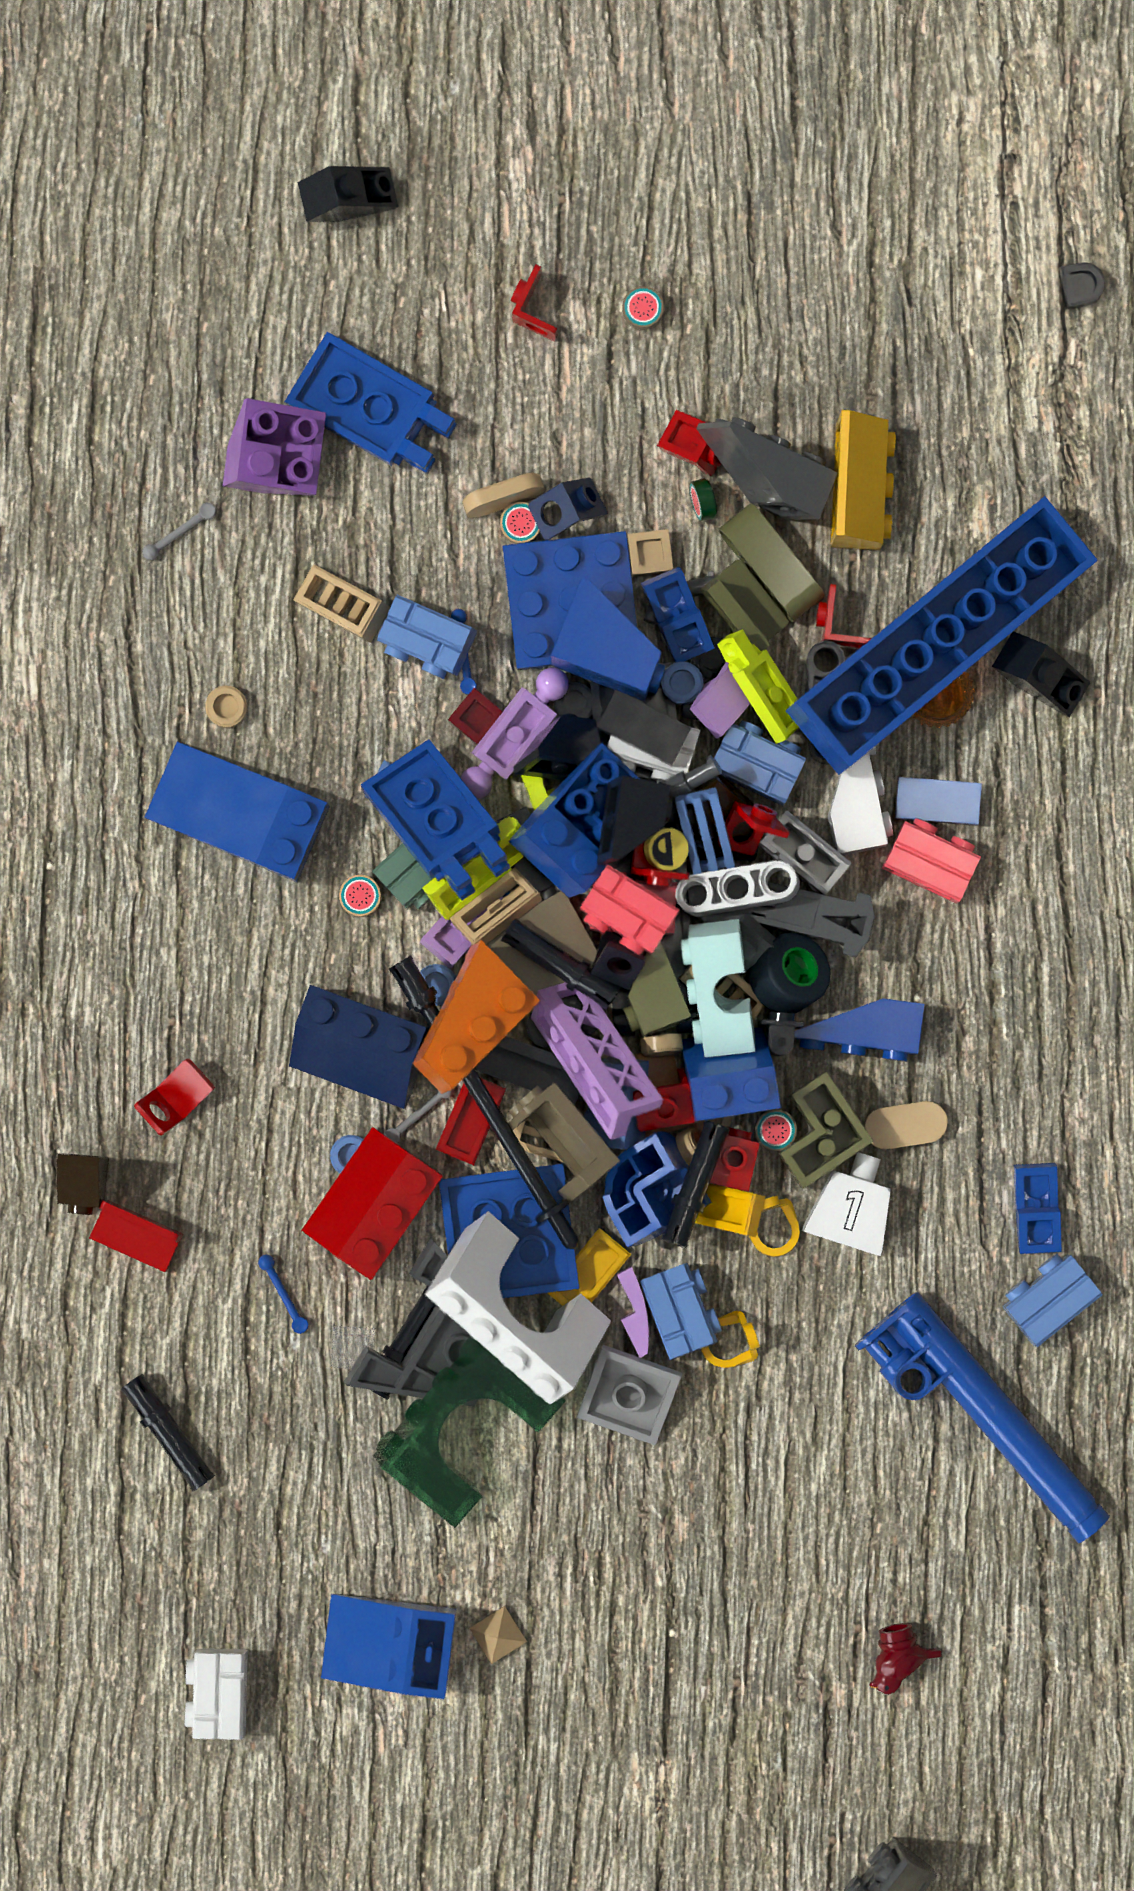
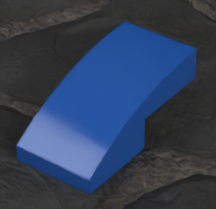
[641,567,714,663]
[1014,1163,1062,1254]

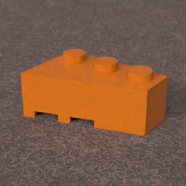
[413,940,540,1094]

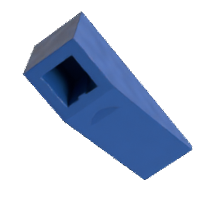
[794,998,925,1062]

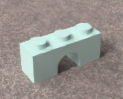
[681,919,755,1058]

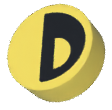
[644,828,689,870]

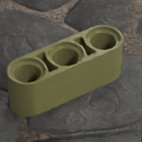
[718,503,825,623]

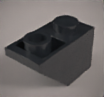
[297,166,399,222]
[992,631,1091,718]

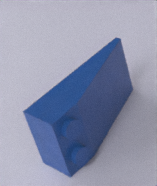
[144,742,330,883]

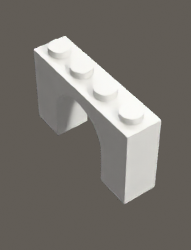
[425,1211,611,1404]

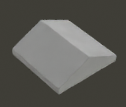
[577,1345,682,1445]

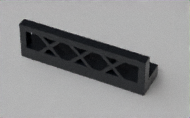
[426,1024,580,1106]

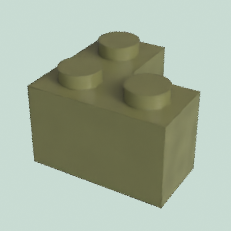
[778,1071,874,1189]

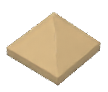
[469,1606,527,1664]

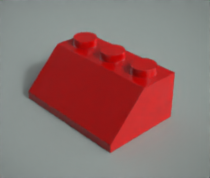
[301,1127,443,1280]

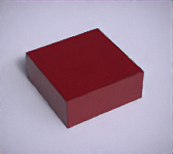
[448,688,503,745]

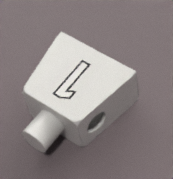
[802,1152,891,1256]

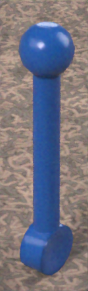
[451,609,477,695]
[258,1254,309,1334]

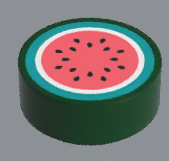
[689,478,717,522]

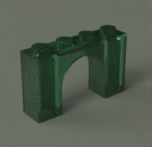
[373,1336,566,1528]

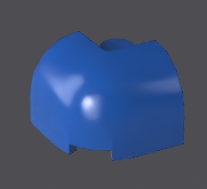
[602,1131,712,1248]

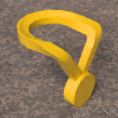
[749,1195,800,1257]
[701,1311,760,1368]

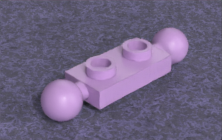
[460,668,569,799]

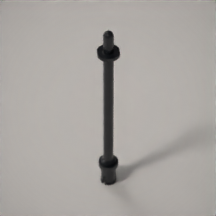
[388,955,579,1250]

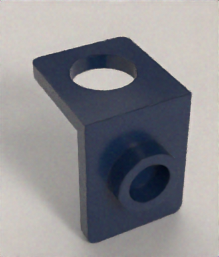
[528,478,608,540]

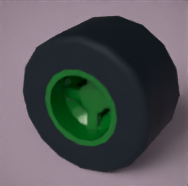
[748,932,831,1013]

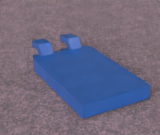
[284,332,457,474]
[361,739,510,900]

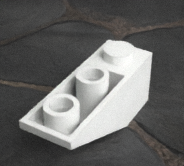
[828,747,893,855]

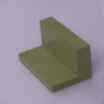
[700,560,789,651]

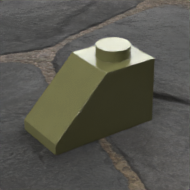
[623,941,691,1038]

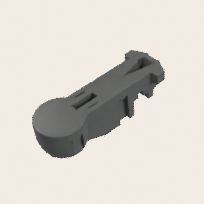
[688,862,876,957]

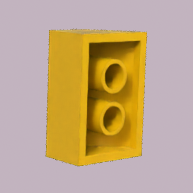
[830,410,896,550]

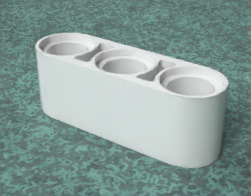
[675,861,800,916]

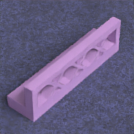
[531,982,663,1140]

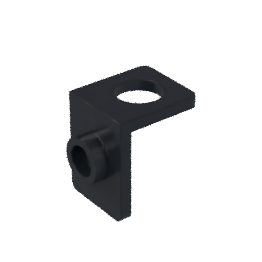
[590,931,646,990]

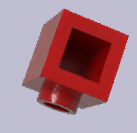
[710,1127,760,1192]

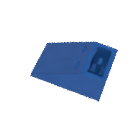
[508,743,640,898]
[321,1594,456,1699]

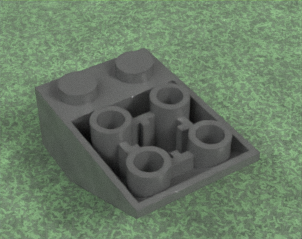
[697,417,838,520]
[843,1837,937,1891]

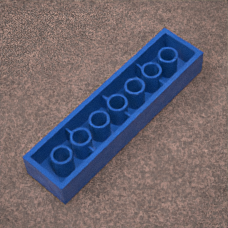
[785,496,1098,775]

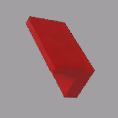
[89,1200,184,1272]

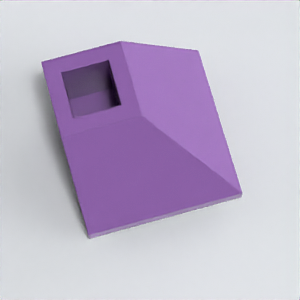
[223,398,326,496]

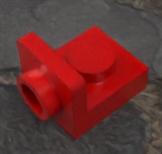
[657,409,722,476]

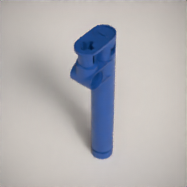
[855,1291,1110,1543]

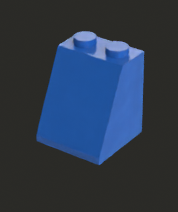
[551,577,666,701]
[682,1027,781,1122]

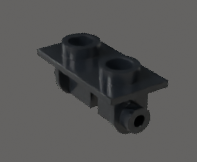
[758,1012,804,1057]

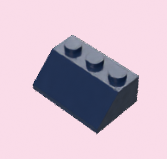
[289,985,429,1110]

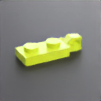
[717,630,799,744]

